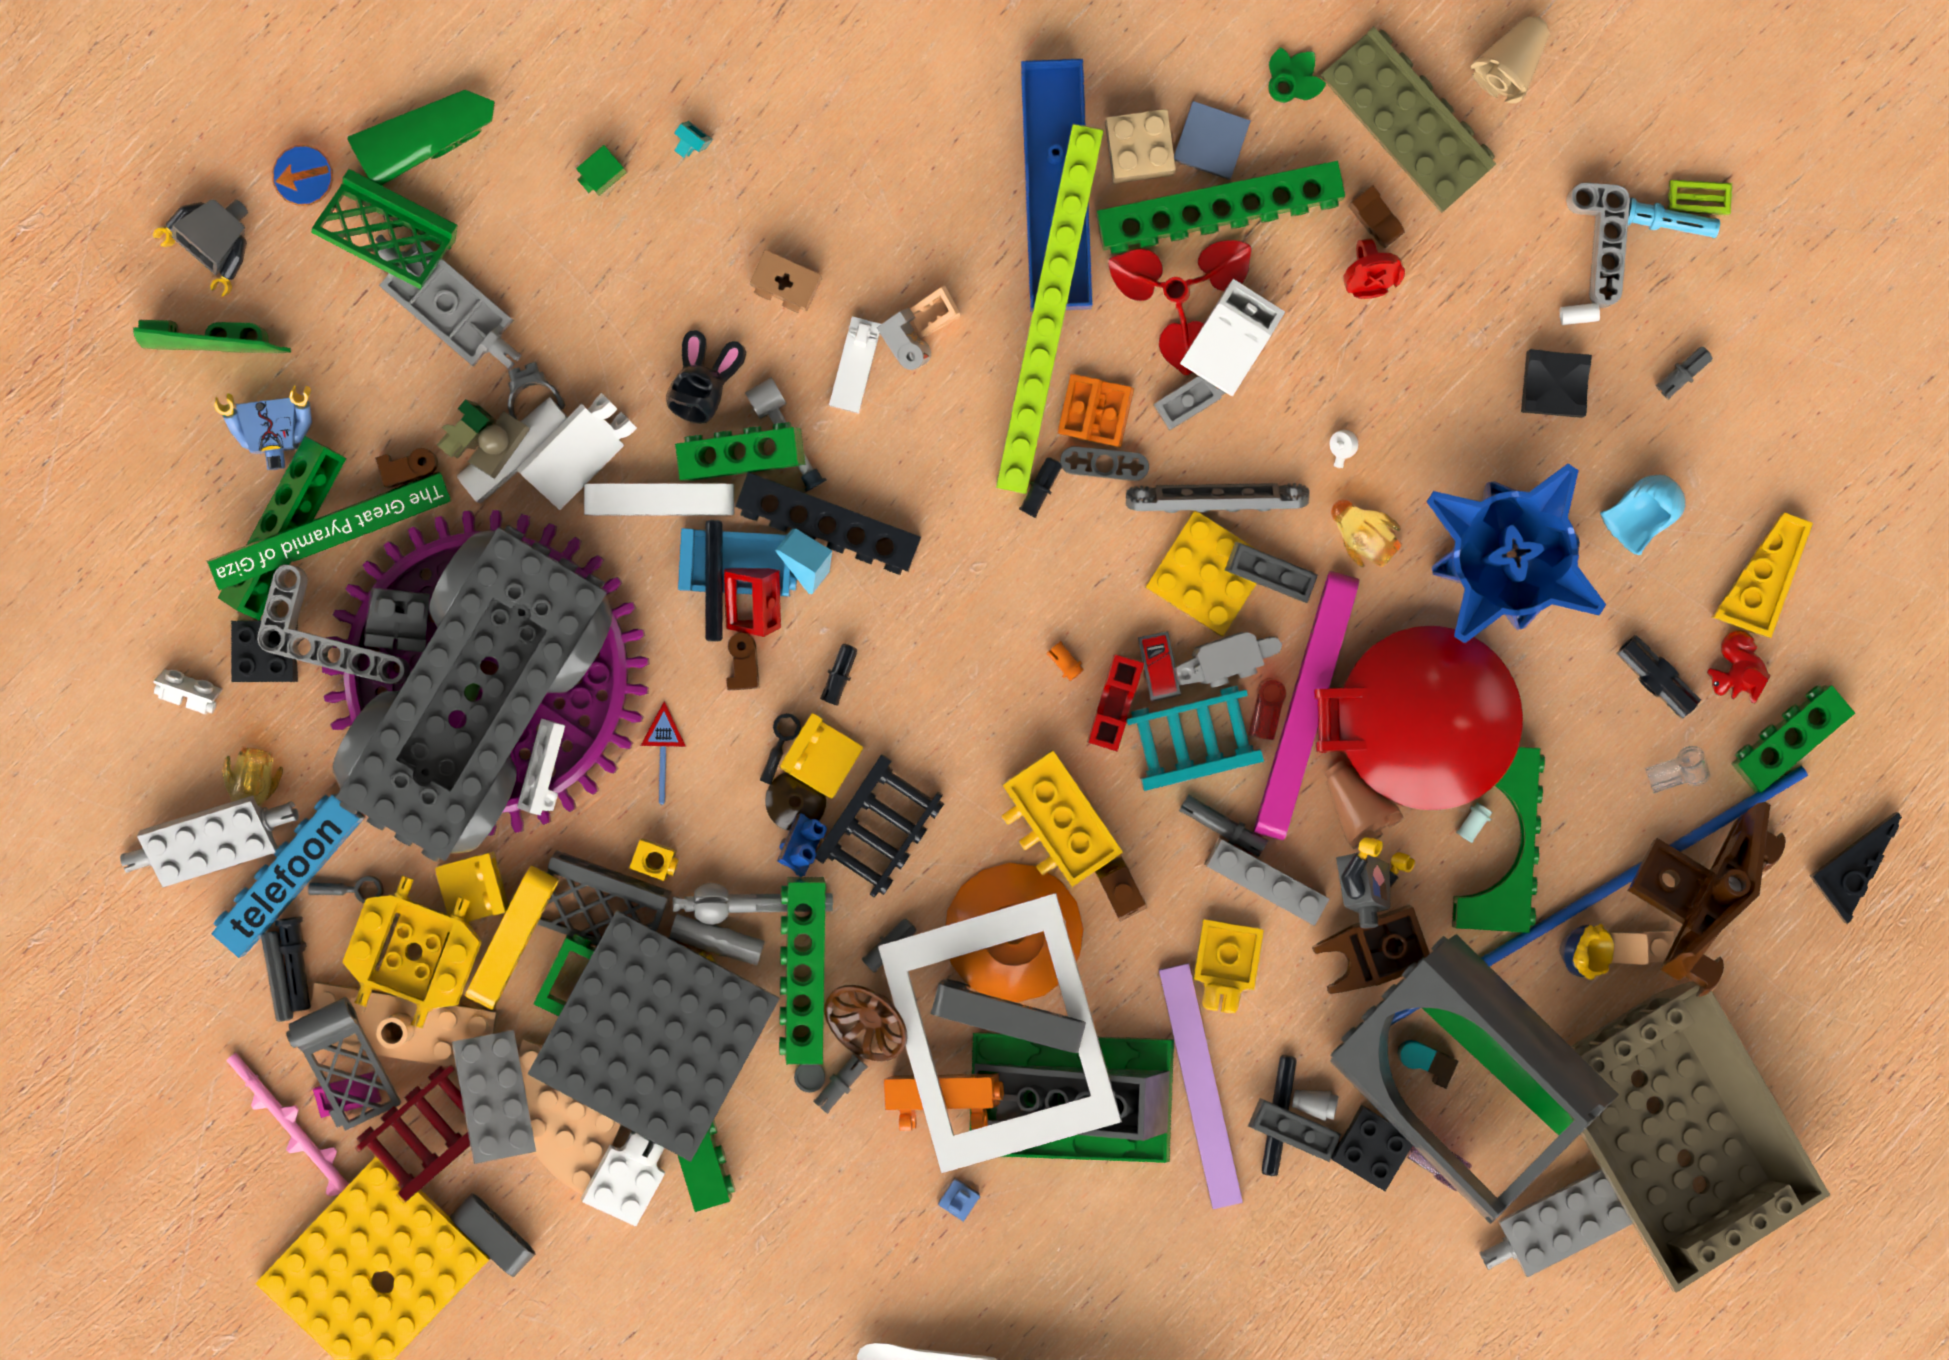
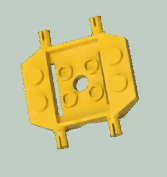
[342,875,482,1029]

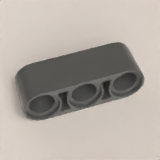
[450,1193,536,1277]

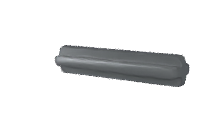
[261,931,293,1022]

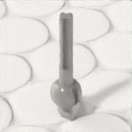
[673,883,833,925]

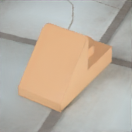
[1610,930,1674,965]

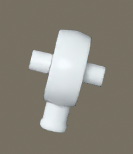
[1330,430,1358,468]

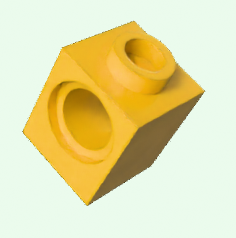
[629,838,679,881]

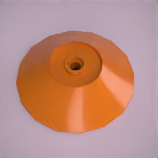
[945,863,1084,1003]

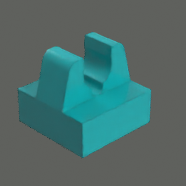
[674,121,713,158]

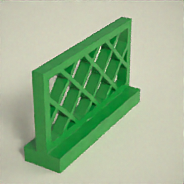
[311,169,458,289]

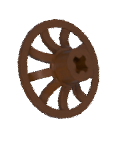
[825,985,907,1062]

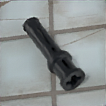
[275,917,311,1011]

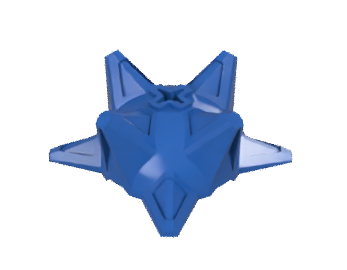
[1426,463,1606,643]

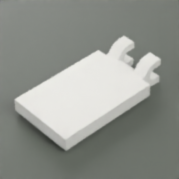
[517,393,637,510]

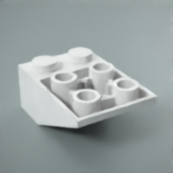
[1180,279,1285,396]

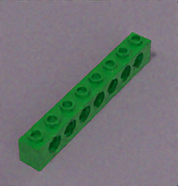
[1096,161,1345,254]

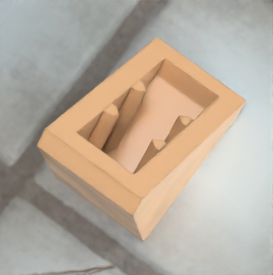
[909,286,960,339]

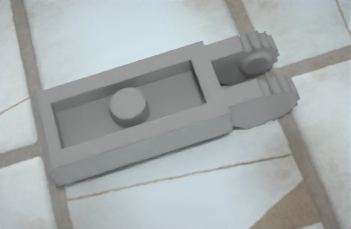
[1154,376,1226,431]

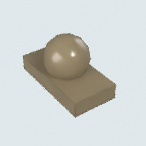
[468,411,530,479]

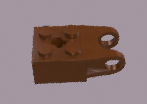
[1312,905,1430,994]

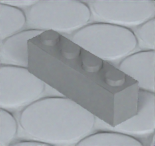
[1204,838,1329,926]

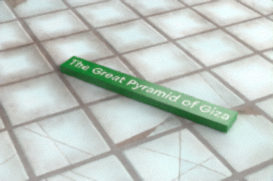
[207,472,451,591]

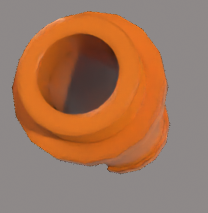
[1046,641,1084,681]

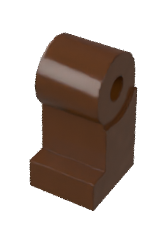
[1348,185,1405,248]
[375,448,438,489]
[726,633,760,691]

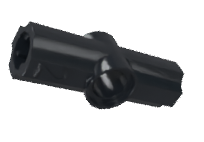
[1616,635,1701,719]

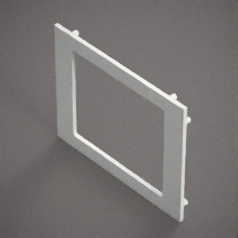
[878,893,1122,1173]

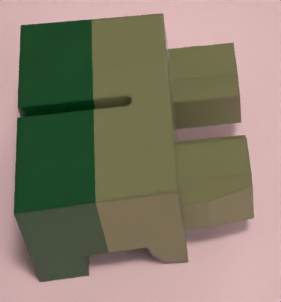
[437,399,497,458]

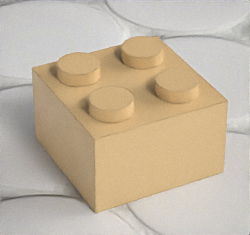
[1105,109,1176,184]

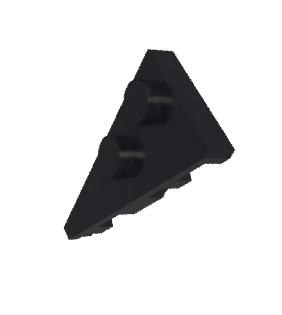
[1810,812,1902,924]

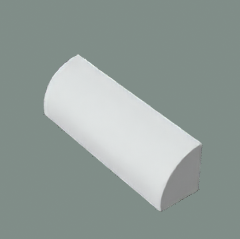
[457,397,568,503]

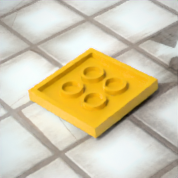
[1145,510,1257,637]

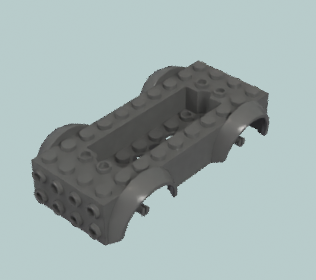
[333,525,613,862]

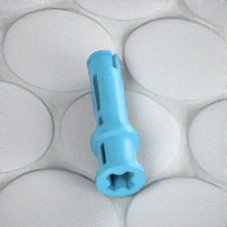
[1628,198,1720,238]

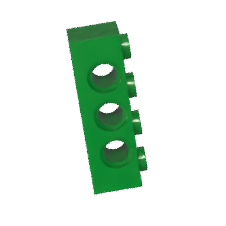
[675,422,806,481]
[1731,684,1856,793]

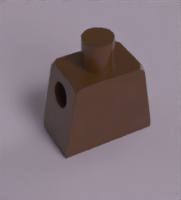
[1095,856,1147,922]

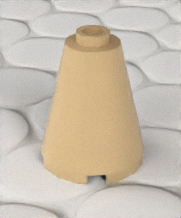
[1471,17,1550,103]

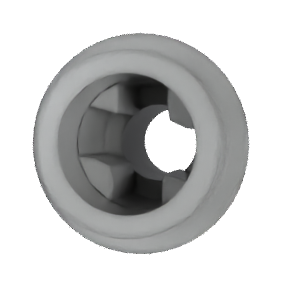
[1292,1090,1339,1121]

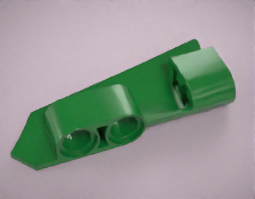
[347,90,495,186]
[133,320,291,353]

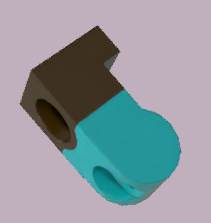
[1397,1040,1459,1089]

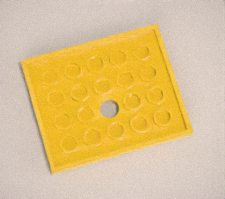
[255,1156,491,1360]

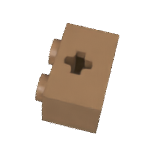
[750,250,822,313]

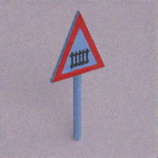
[640,701,686,805]

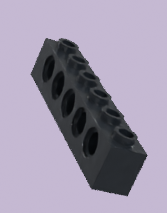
[735,472,921,575]

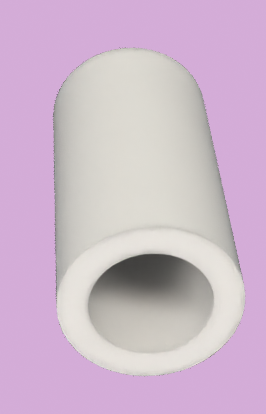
[1560,303,1600,325]

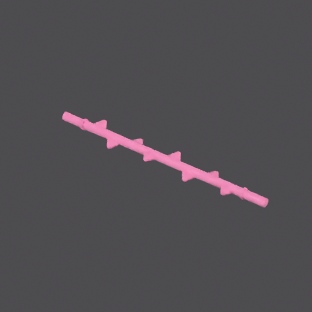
[226,1053,349,1196]

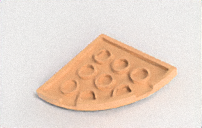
[518,1038,621,1195]

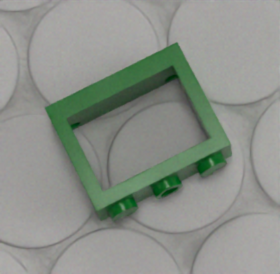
[533,933,596,1016]

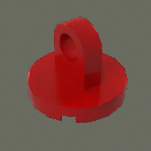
[1343,238,1405,299]

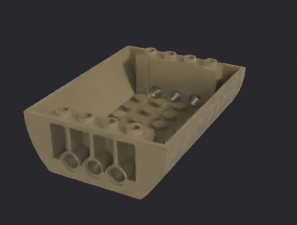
[1569,981,1830,1293]

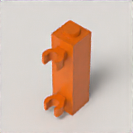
[884,1073,1004,1131]

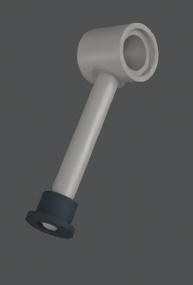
[745,377,827,492]

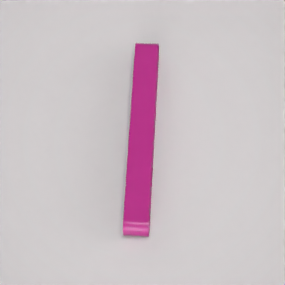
[1254,571,1360,841]

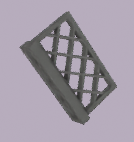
[538,851,672,946]

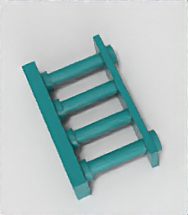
[1126,685,1264,791]

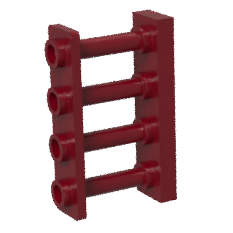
[355,1065,470,1204]

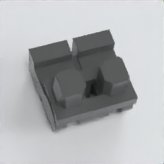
[363,587,430,652]

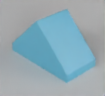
[775,529,832,594]

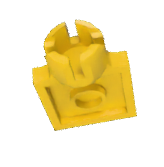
[1193,919,1264,1013]

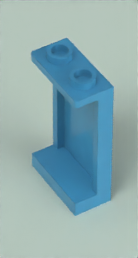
[678,528,797,597]

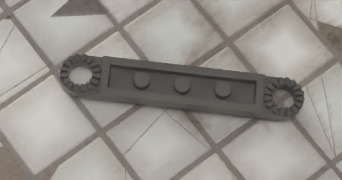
[1126,483,1310,513]

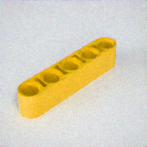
[465,865,559,1010]

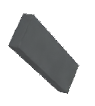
[1224,542,1318,603]
[1248,1098,1342,1162]

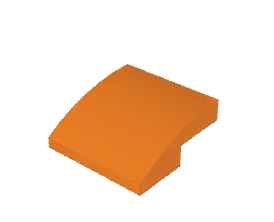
[1057,374,1134,448]

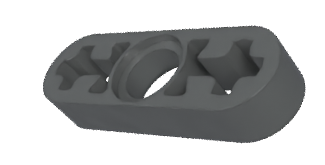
[1060,446,1149,481]

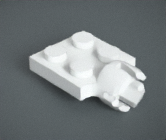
[581,1131,665,1226]

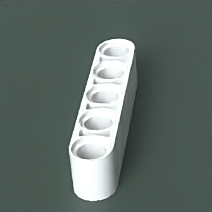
[584,484,734,516]

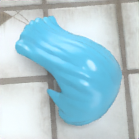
[1600,475,1686,555]

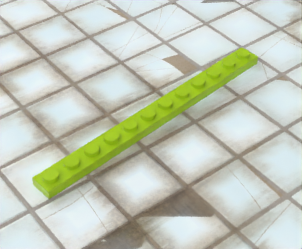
[996,123,1104,494]

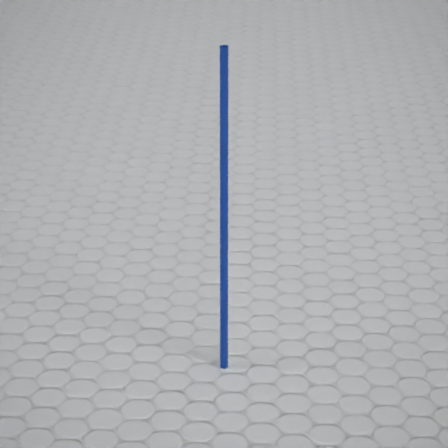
[1391,766,1808,1025]

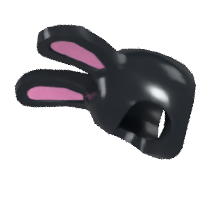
[666,330,746,424]

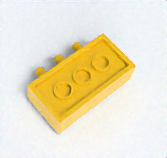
[1001,750,1123,887]

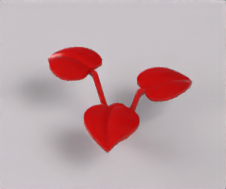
[1108,240,1252,376]

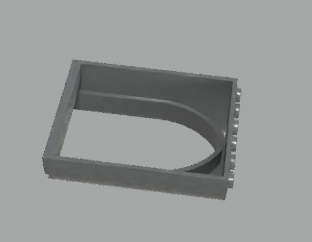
[1330,934,1619,1224]

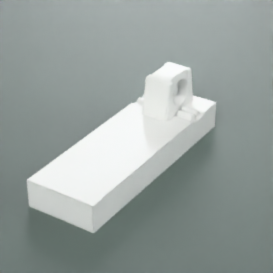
[829,316,881,414]
[517,718,565,815]

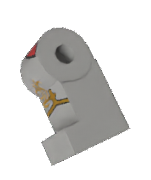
[877,308,931,370]

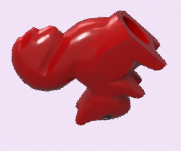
[1707,631,1771,704]

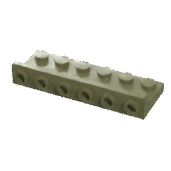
[1320,26,1496,213]

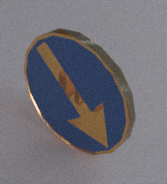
[272,145,333,206]

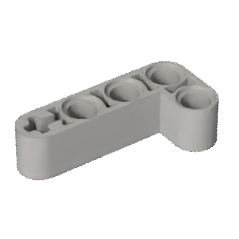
[1566,183,1630,308]

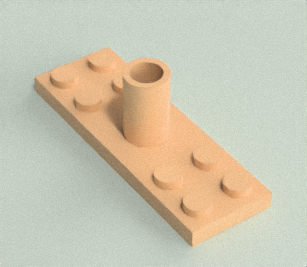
[310,982,497,1068]

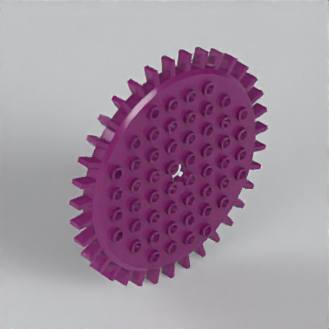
[322,510,650,836]

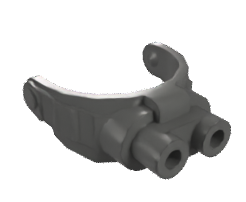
[508,362,566,419]

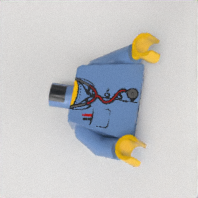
[214,385,312,470]

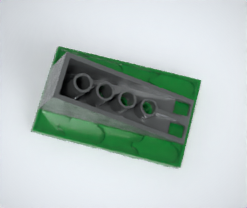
[969,1032,1174,1163]

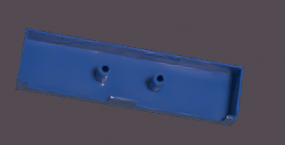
[1021,59,1092,312]

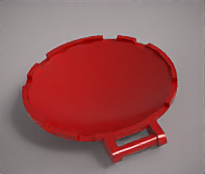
[1314,626,1523,810]

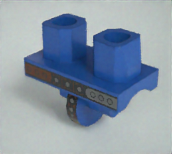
[777,813,827,877]

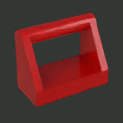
[724,568,781,637]

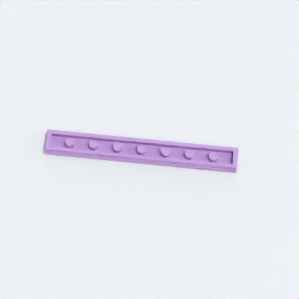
[1159,963,1243,1209]

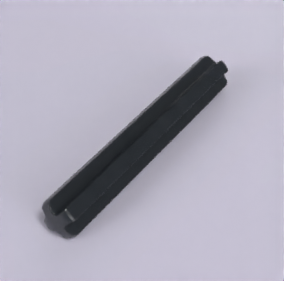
[705,520,723,642]
[1261,1055,1297,1176]

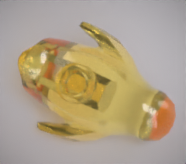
[1331,499,1402,567]
[222,746,283,807]

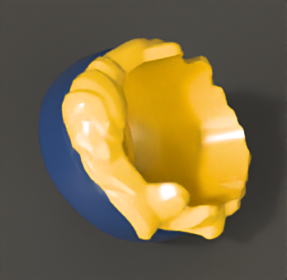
[1559,923,1614,980]

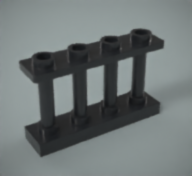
[815,754,944,898]

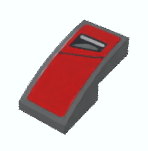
[1138,631,1181,702]

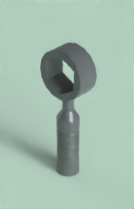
[308,876,384,903]

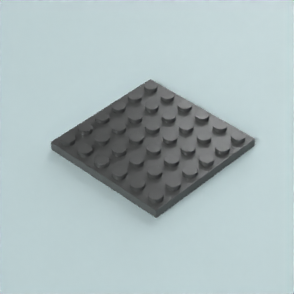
[528,910,780,1162]

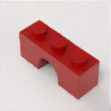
[1087,654,1144,752]

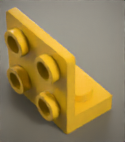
[780,713,863,799]
[435,851,509,922]

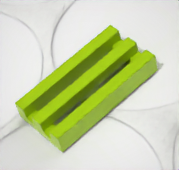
[1667,180,1732,215]

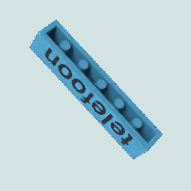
[211,793,365,958]

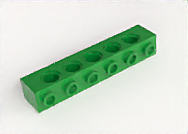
[218,436,347,620]
[779,877,826,1065]

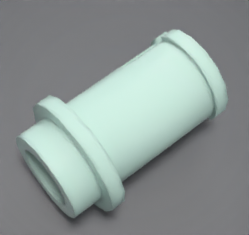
[1456,802,1493,843]

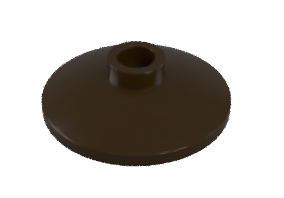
[765,772,826,831]

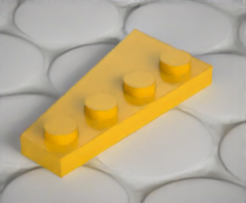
[1711,512,1813,638]

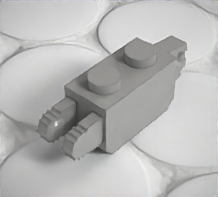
[1174,632,1282,688]

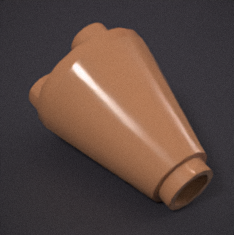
[1325,761,1404,849]

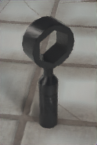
[760,713,801,785]

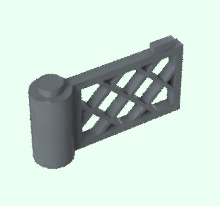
[286,997,401,1131]

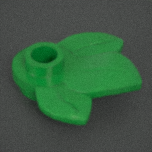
[1268,47,1326,103]

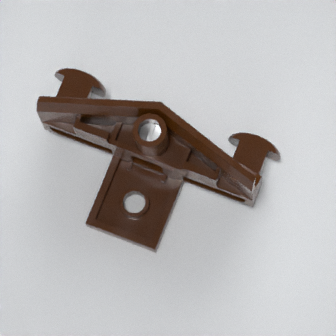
[1627,802,1786,997]

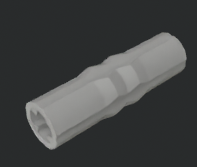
[669,914,765,966]

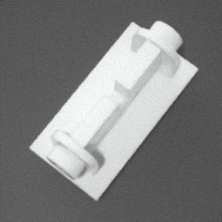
[154,669,222,715]

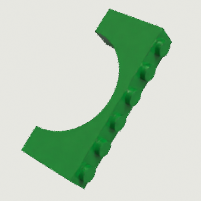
[1452,747,1545,933]

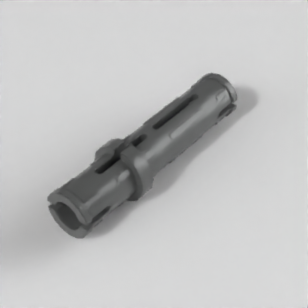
[1179,794,1268,857]

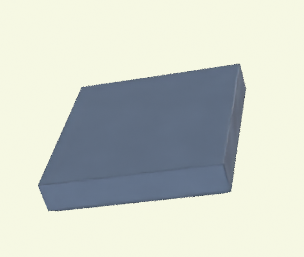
[1174,101,1251,180]

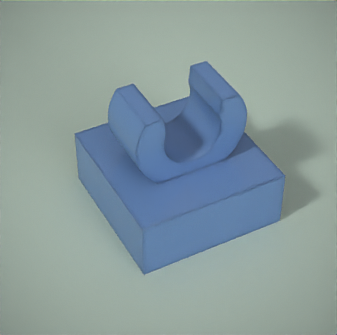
[938,1178,980,1222]

